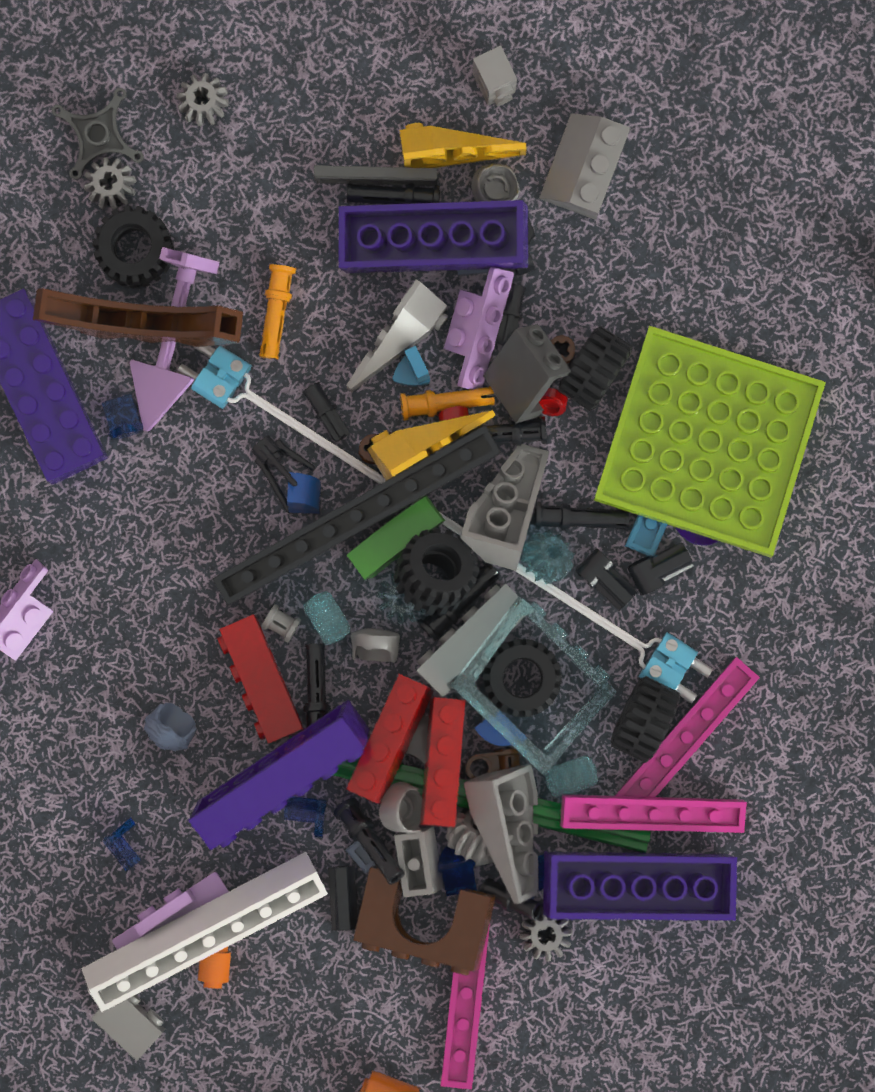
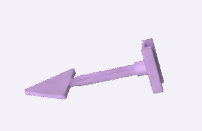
[130,247,220,431]

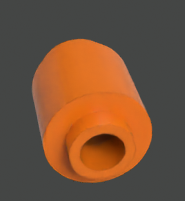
[198,947,231,989]

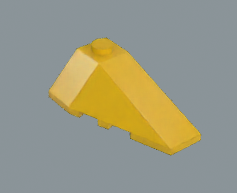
[399,123,527,168]
[367,410,496,481]

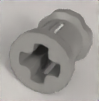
[261,604,302,643]

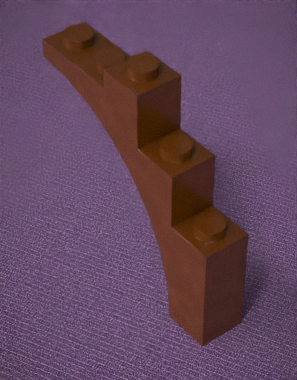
[33,288,243,347]

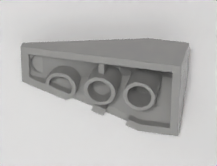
[346,279,448,392]
[460,444,549,571]
[464,764,538,904]

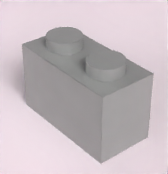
[472,45,517,106]
[394,826,443,897]
[91,994,165,1061]

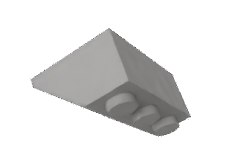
[539,113,631,220]

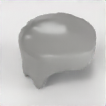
[471,163,520,202]
[350,628,400,663]
[379,782,422,833]

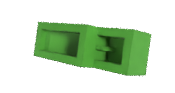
[347,496,445,580]

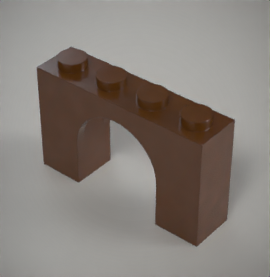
[353,866,496,975]

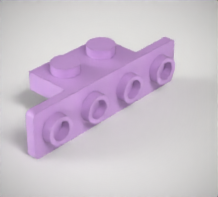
[444,267,514,390]
[0,559,53,661]
[112,872,229,950]

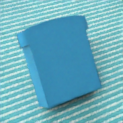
[392,346,430,387]

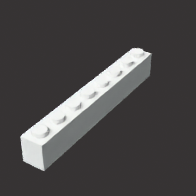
[81,852,327,1012]

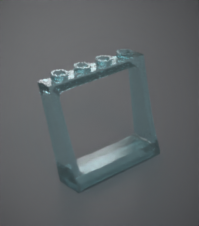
[450,596,617,776]

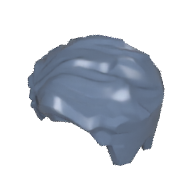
[144,703,197,752]

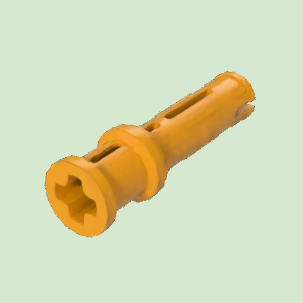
[259,264,296,360]
[400,386,495,421]

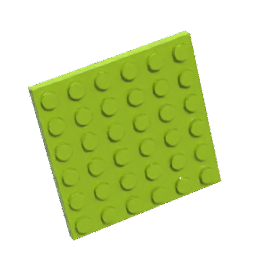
[593,325,826,558]

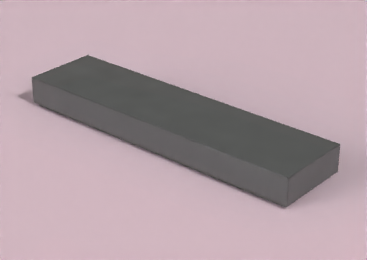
[314,165,437,186]

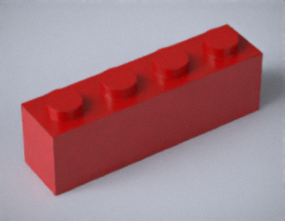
[217,614,304,744]
[346,674,434,805]
[420,697,466,827]

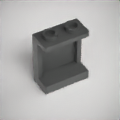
[483,324,571,423]

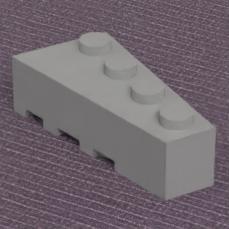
[416,583,531,697]

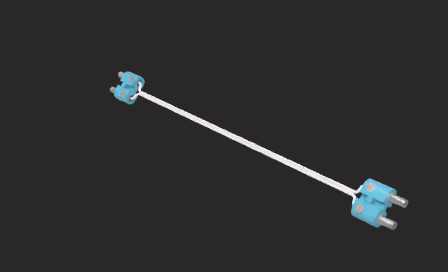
[177,345,713,703]

